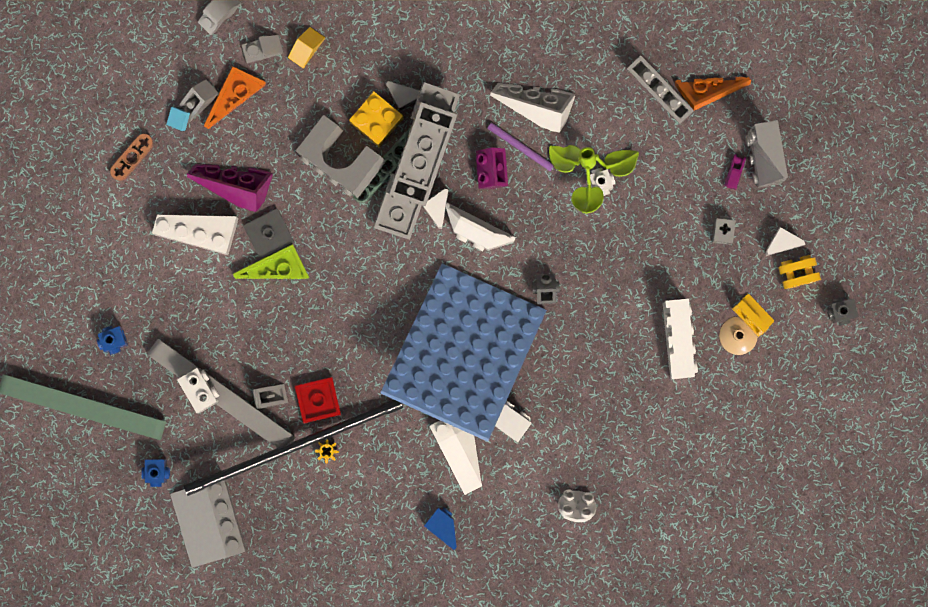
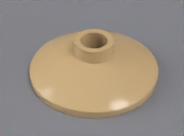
[719,317,758,355]

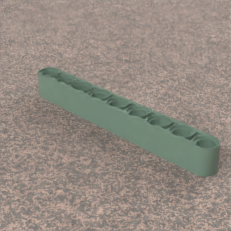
[0,374,166,440]

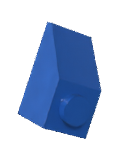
[424,507,457,550]

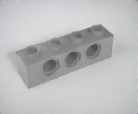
[627,55,694,124]

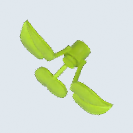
[549,145,639,214]

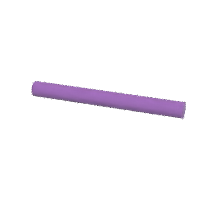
[487,122,554,171]

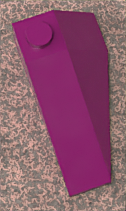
[187,164,273,212]

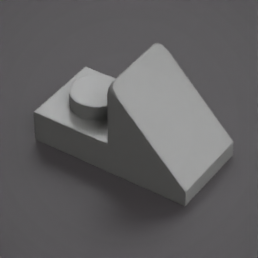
[242,35,283,64]

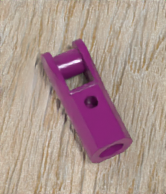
[724,154,746,190]

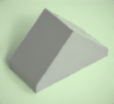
[386,81,420,111]
[253,384,288,409]

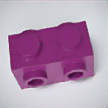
[476,147,508,189]

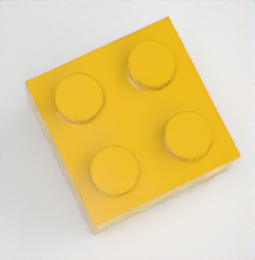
[349,92,404,147]

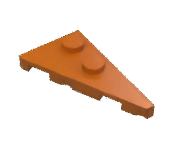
[204,66,266,129]
[675,77,751,111]

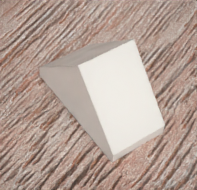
[423,189,448,229]
[765,227,805,256]

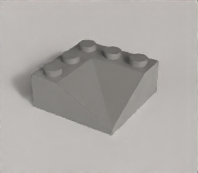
[746,120,788,188]

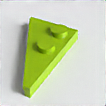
[233,245,309,279]

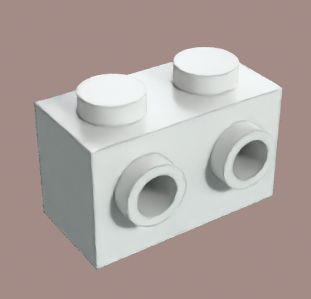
[177,368,219,413]

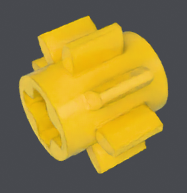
[315,439,339,463]

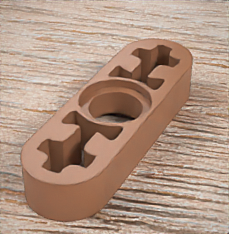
[110,134,153,181]

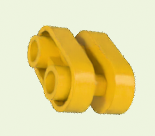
[778,255,821,289]

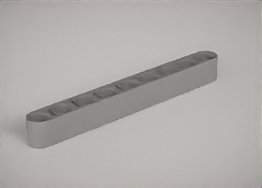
[147,339,296,448]

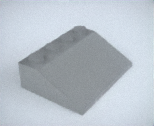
[170,480,247,568]

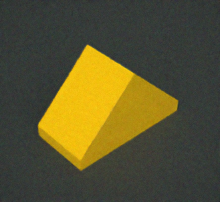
[288,27,325,69]

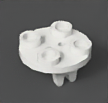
[558,490,597,522]

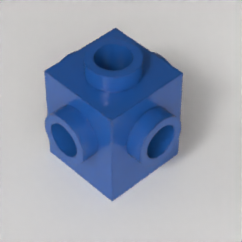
[97,326,128,355]
[142,460,170,487]

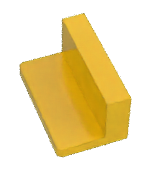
[732,294,774,337]

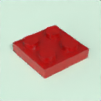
[295,377,341,424]

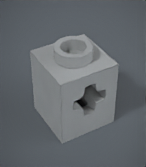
[712,216,736,245]

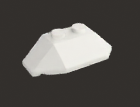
[446,203,516,252]

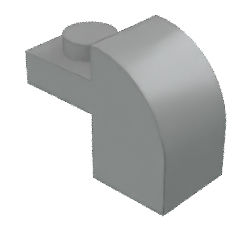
[198,0,241,35]

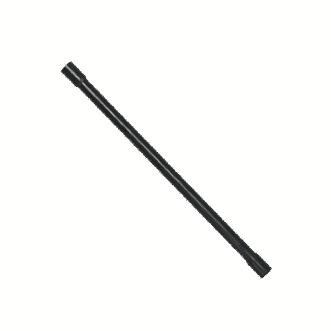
[183,400,403,496]

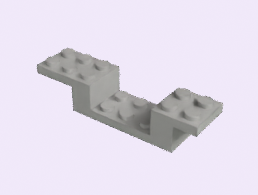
[373,82,460,240]

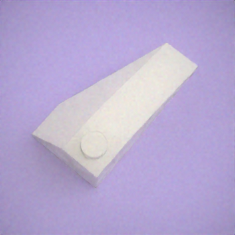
[490,83,575,133]
[430,420,482,495]

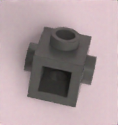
[532,274,560,304]
[827,297,859,326]

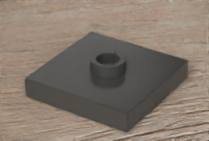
[243,209,295,260]

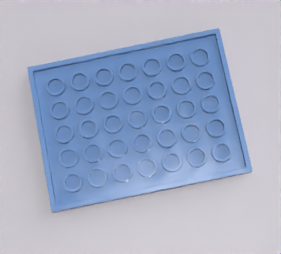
[381,263,547,442]

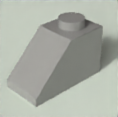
[177,80,219,123]

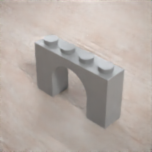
[296,115,386,198]

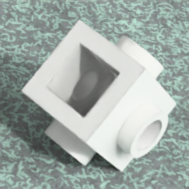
[586,168,615,196]

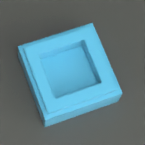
[166,107,190,131]

